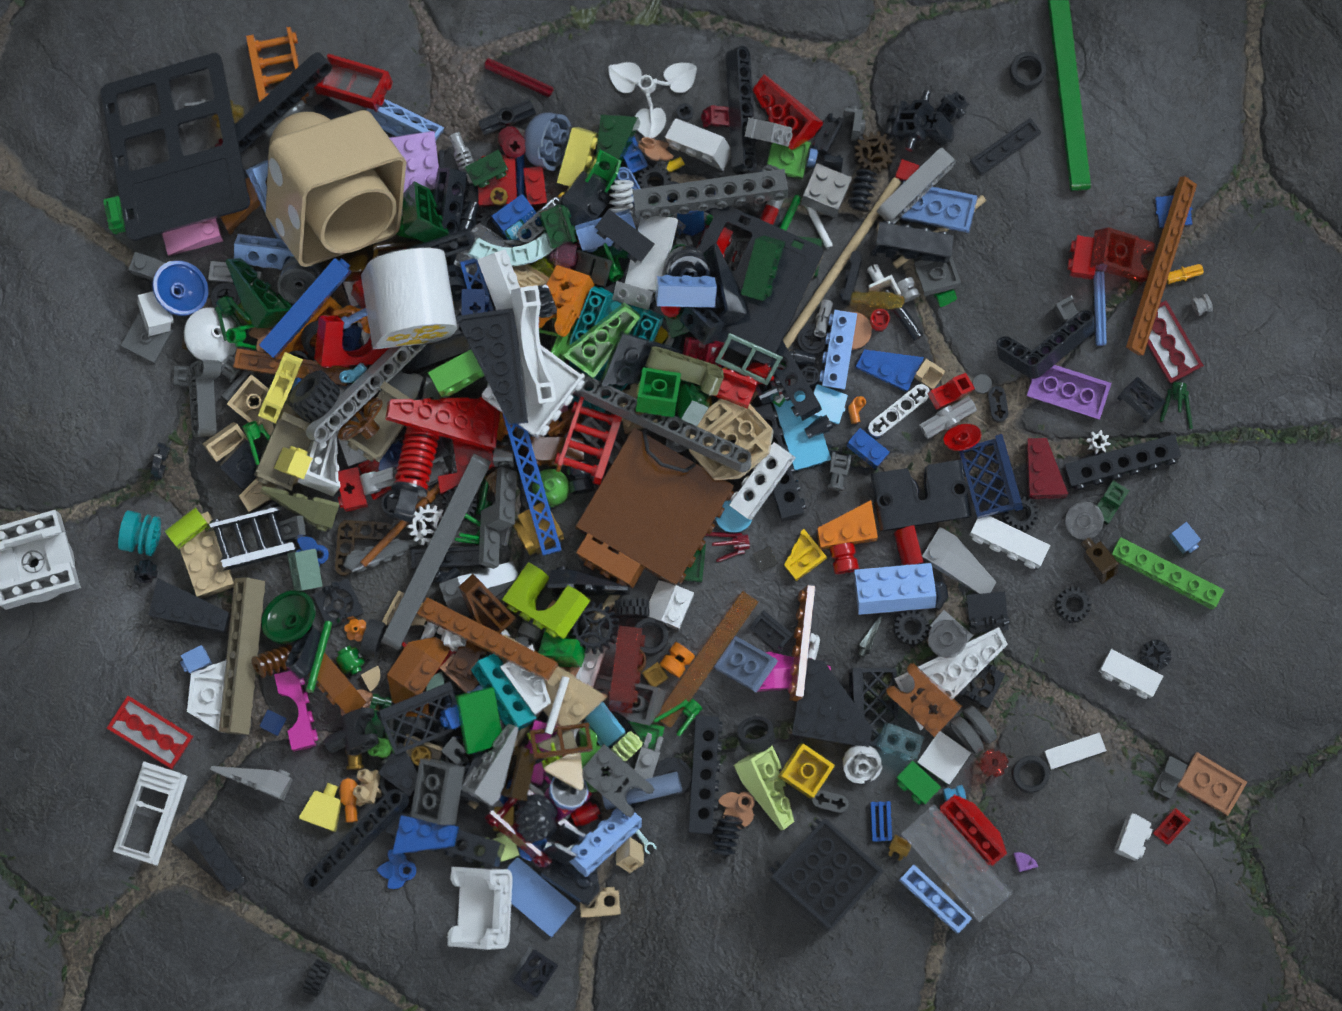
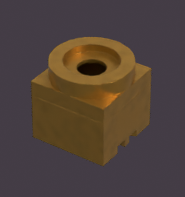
[513,502,564,556]

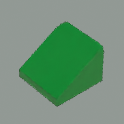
[933,289,957,307]

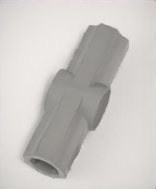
[919,396,977,440]

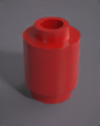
[570,801,601,827]

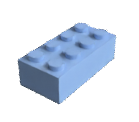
[854,563,936,615]

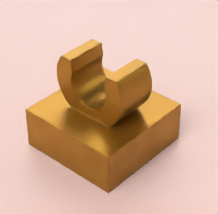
[889,834,912,861]

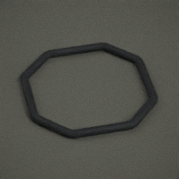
[642,428,697,473]

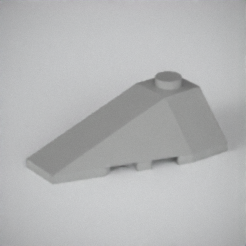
[922,527,996,594]
[210,766,293,801]

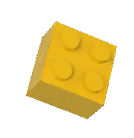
[778,744,835,798]

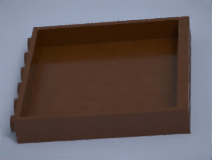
[575,428,734,585]

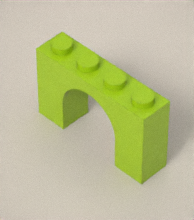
[502,562,590,639]

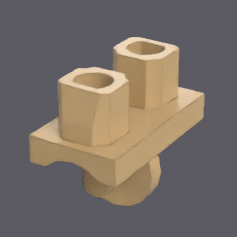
[353,769,382,807]

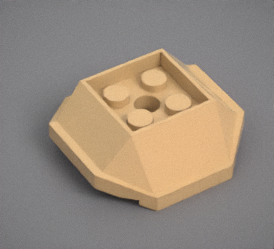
[689,398,774,480]

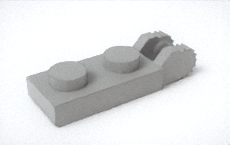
[634,733,663,779]

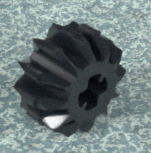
[538,284,557,318]

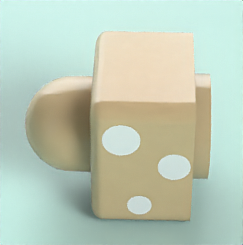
[266,110,406,267]

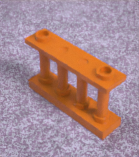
[246,27,309,103]

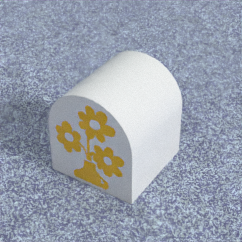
[361,248,457,349]

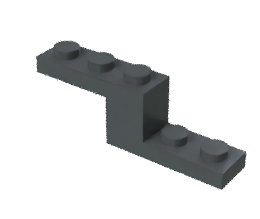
[479,466,517,569]

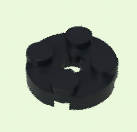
[150,442,170,481]

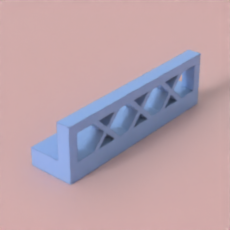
[367,99,444,141]

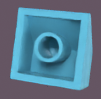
[584,702,626,748]

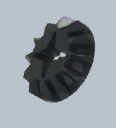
[211,283,241,310]
[798,324,827,354]
[1140,640,1171,670]

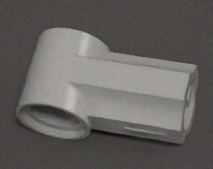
[360,467,397,495]

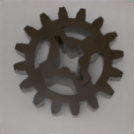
[855,131,895,173]

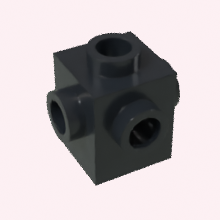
[936,91,970,122]

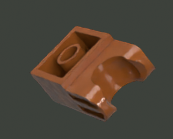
[886,663,962,737]

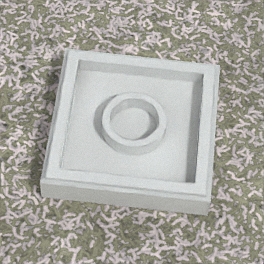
[917,731,971,785]

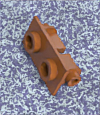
[547,408,584,437]

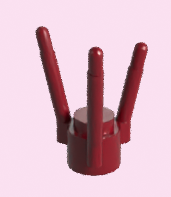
[705,532,750,562]

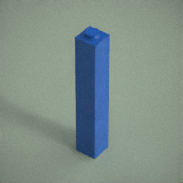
[259,258,352,358]

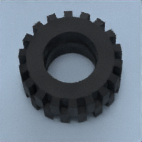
[288,370,340,422]

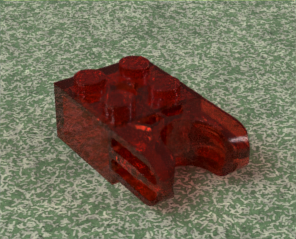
[1090,227,1155,282]

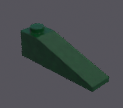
[225,258,292,329]

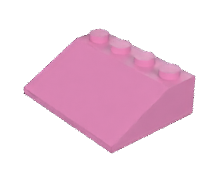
[162,218,223,256]

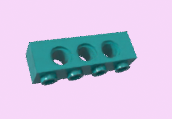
[471,654,536,731]

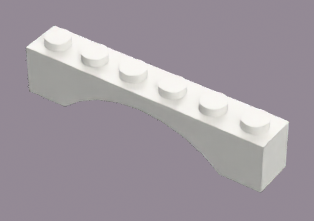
[510,285,556,405]

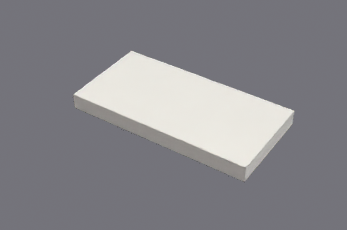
[625,216,678,292]

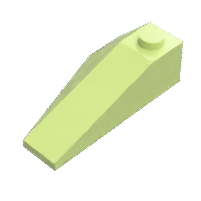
[734,746,794,830]

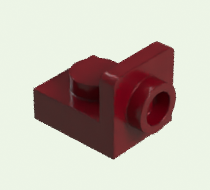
[701,105,730,128]

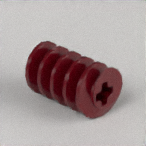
[498,126,526,158]

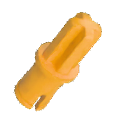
[1167,264,1204,285]

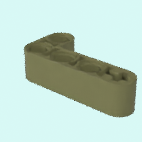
[646,346,724,396]

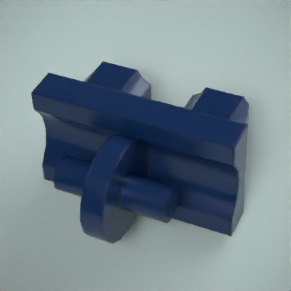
[342,325,362,351]

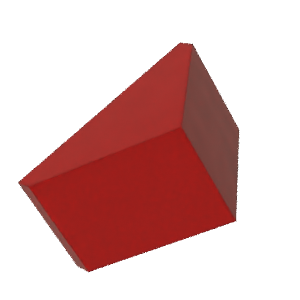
[1153,808,1190,845]

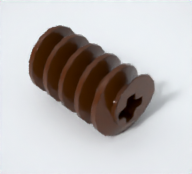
[251,644,292,678]

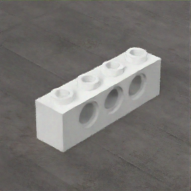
[730,443,796,520]

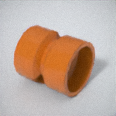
[659,642,695,678]

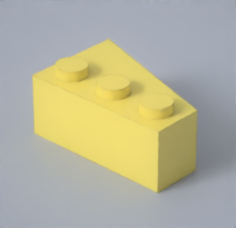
[557,127,599,186]

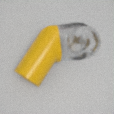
[656,157,685,172]

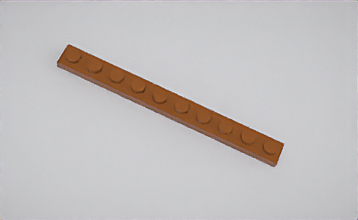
[1126,176,1197,356]

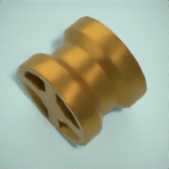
[411,746,432,765]

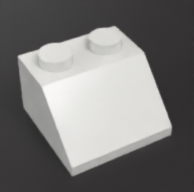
[647,580,694,631]
[1113,813,1152,861]

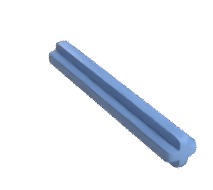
[1094,271,1107,346]

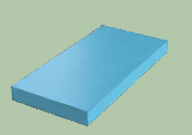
[773,395,831,471]

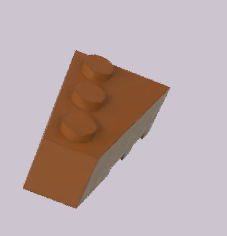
[576,533,644,589]
[308,652,367,713]

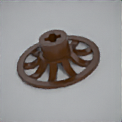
[338,398,383,441]

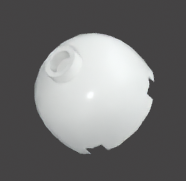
[843,746,882,784]

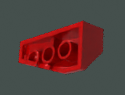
[753,74,824,150]

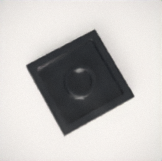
[218,438,262,491]

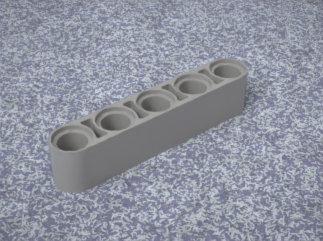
[877,148,956,224]

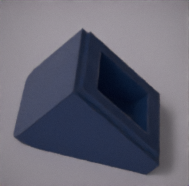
[259,710,286,736]

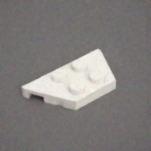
[187,659,226,733]

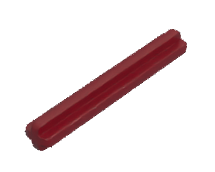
[484,58,554,97]

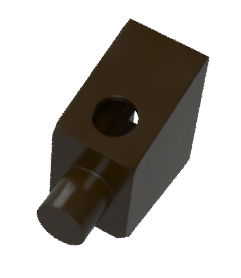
[1081,537,1119,584]

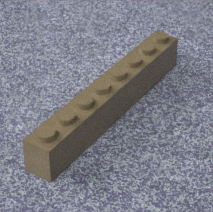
[219,578,265,735]

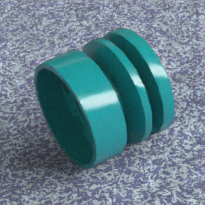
[118,510,161,556]

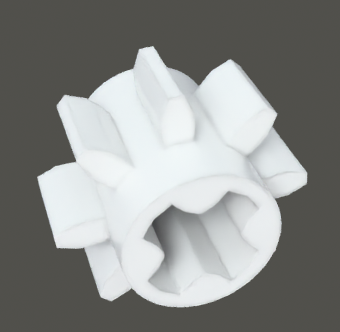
[1086,430,1110,455]

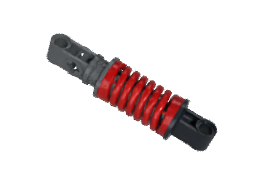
[391,377,441,523]

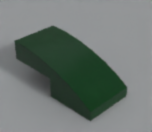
[1097,480,1130,525]

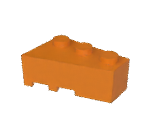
[816,500,878,550]

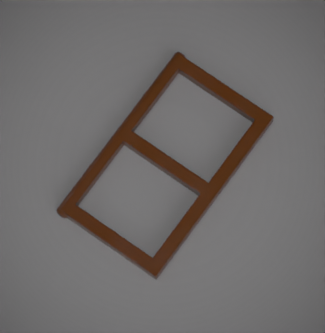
[529,723,593,759]

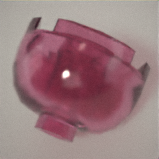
[550,240,581,271]

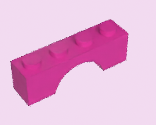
[274,671,319,752]

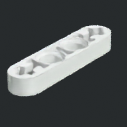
[868,384,930,438]

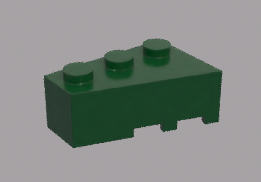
[596,115,641,170]
[402,181,449,243]
[741,235,785,301]
[676,379,711,426]

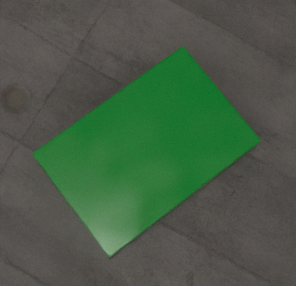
[456,687,502,754]

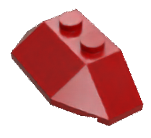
[940,794,1007,866]

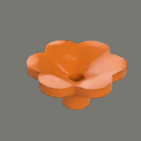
[344,618,366,642]

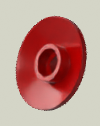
[944,424,982,451]

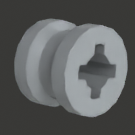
[1191,294,1213,317]

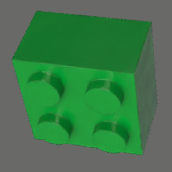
[636,367,681,417]

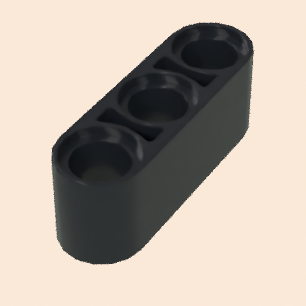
[285,625,321,679]

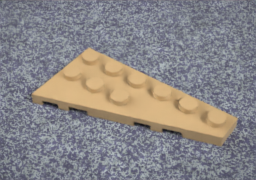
[498,635,609,733]

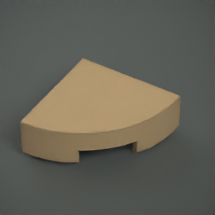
[361,666,381,692]

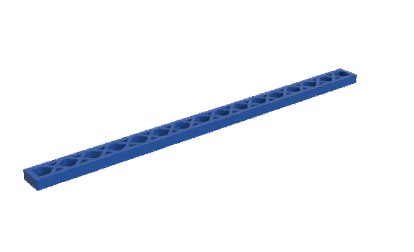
[460,258,562,556]

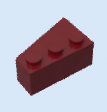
[1025,438,1068,499]

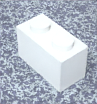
[138,291,173,336]

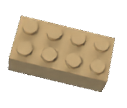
[172,512,235,599]

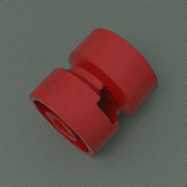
[830,542,859,574]

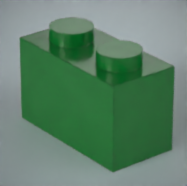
[896,761,941,805]

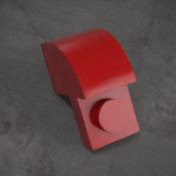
[927,373,975,410]

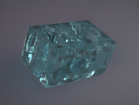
[877,723,924,762]

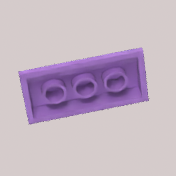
[1027,365,1111,420]

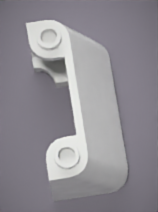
[447,867,512,949]

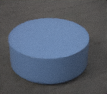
[806,148,818,168]

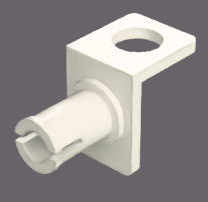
[867,264,901,301]

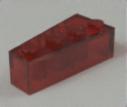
[609,626,646,714]

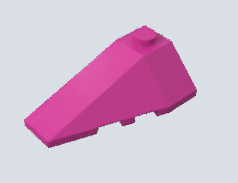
[757,652,831,692]

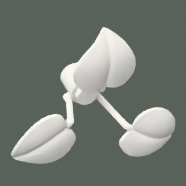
[609,62,697,139]

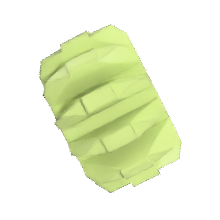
[611,732,642,762]

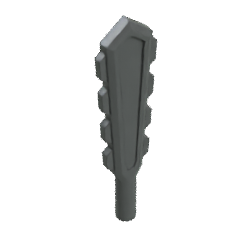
[344,535,428,573]

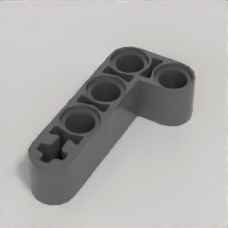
[188,359,221,437]

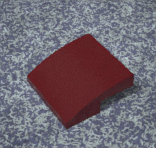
[682,337,724,367]

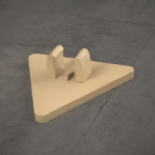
[544,753,584,791]

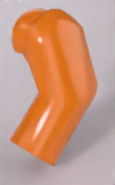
[848,396,866,424]

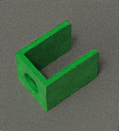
[585,150,621,193]

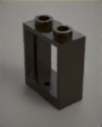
[500,746,536,801]

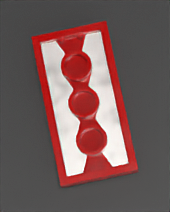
[107,696,194,770]

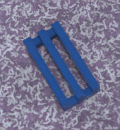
[871,801,892,842]

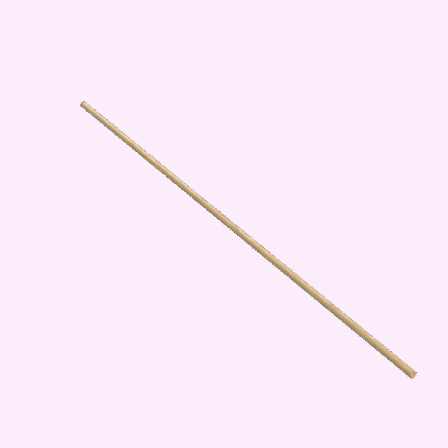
[468,177,901,809]

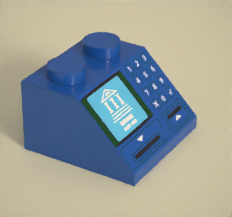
[492,194,543,247]

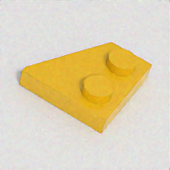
[784,529,827,581]

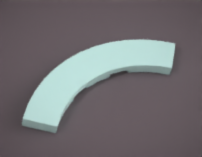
[467,231,555,267]

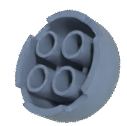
[523,112,571,171]

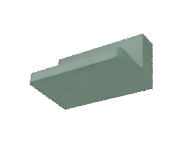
[287,549,322,591]

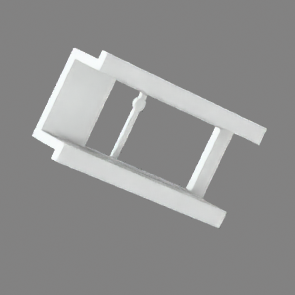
[113,762,188,866]

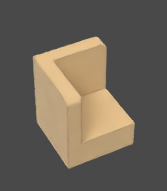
[914,359,945,390]
[616,838,644,873]

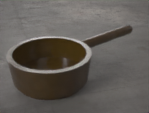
[321,239,424,282]

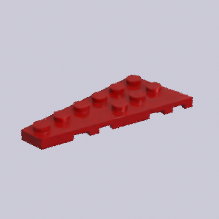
[385,397,500,451]

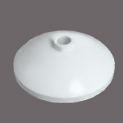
[184,308,238,363]

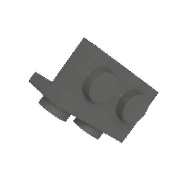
[842,106,865,142]

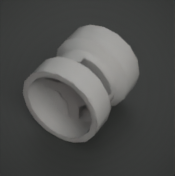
[897,277,920,303]

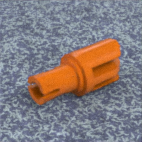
[340,779,358,823]

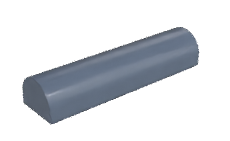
[602,772,682,810]

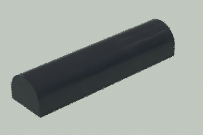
[400,228,475,257]

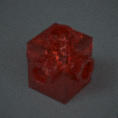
[979,749,1009,778]

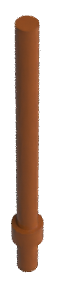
[360,482,440,567]

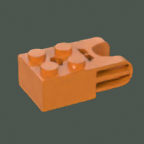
[539,265,595,337]

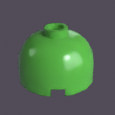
[532,468,570,508]

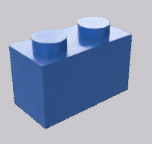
[847,428,890,470]

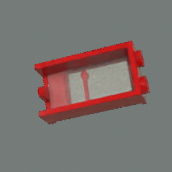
[314,54,393,112]

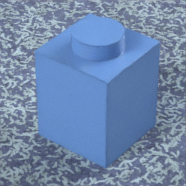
[1169,522,1201,554]
[180,645,212,674]

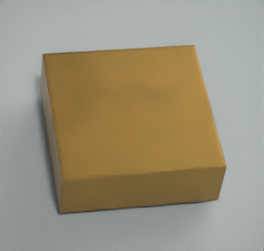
[642,662,669,687]

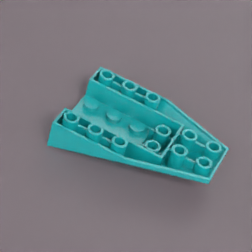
[569,286,665,413]

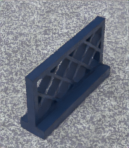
[959,434,1023,519]

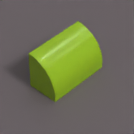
[165,507,209,549]

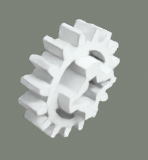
[407,504,443,546]

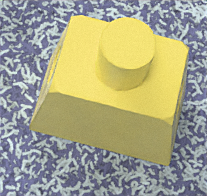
[299,783,342,832]

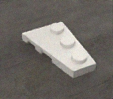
[501,645,551,715]

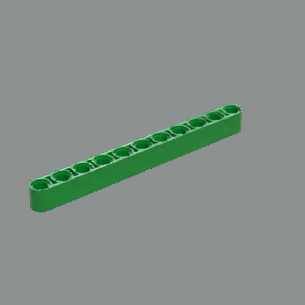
[1048,0,1091,191]

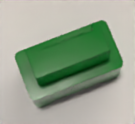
[103,196,126,234]

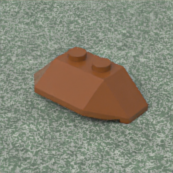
[387,637,451,704]

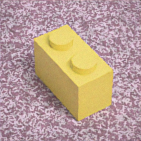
[274,446,313,479]

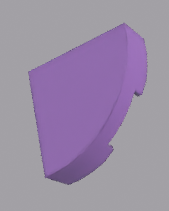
[1013,852,1038,872]

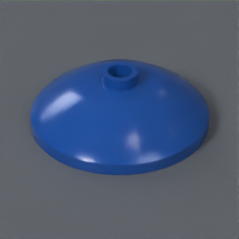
[152,261,208,316]

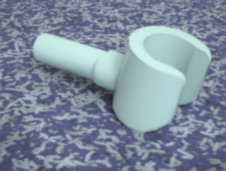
[635,830,656,854]

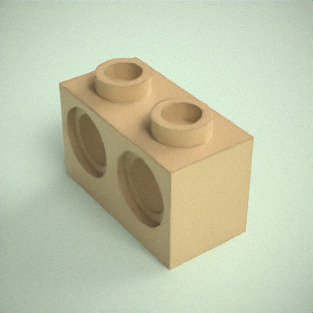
[580,887,620,918]

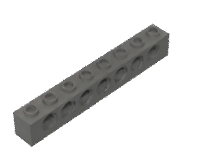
[633,169,788,219]

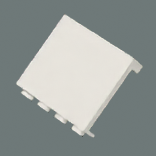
[482,345,585,439]

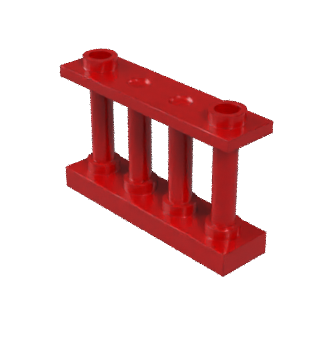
[554,396,622,485]

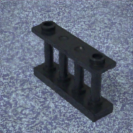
[205,505,295,572]

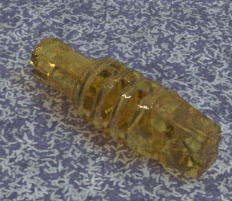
[852,291,905,309]

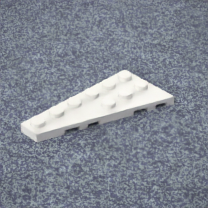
[895,627,1008,731]

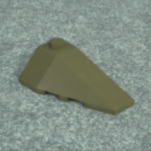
[261,486,339,532]

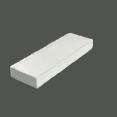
[1044,733,1106,770]

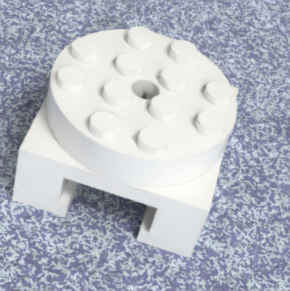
[0,510,81,610]

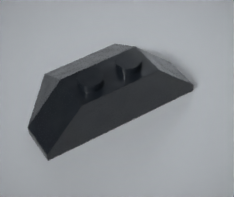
[561,171,615,238]

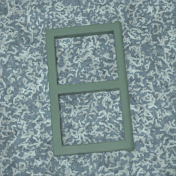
[715,333,783,385]

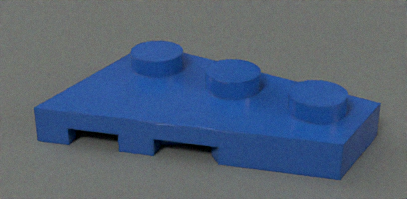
[856,350,924,392]
[392,816,458,855]

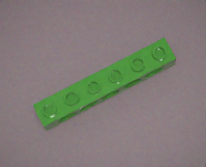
[1111,537,1224,610]

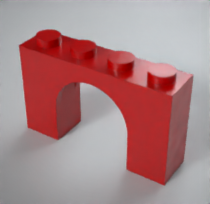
[314,315,391,368]

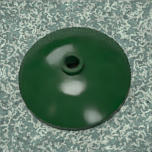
[262,590,316,644]

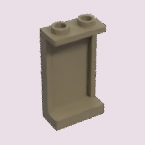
[347,381,410,462]
[254,412,318,491]

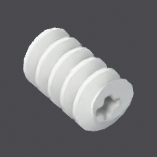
[609,180,634,216]

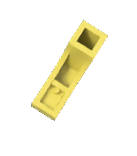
[258,352,303,423]

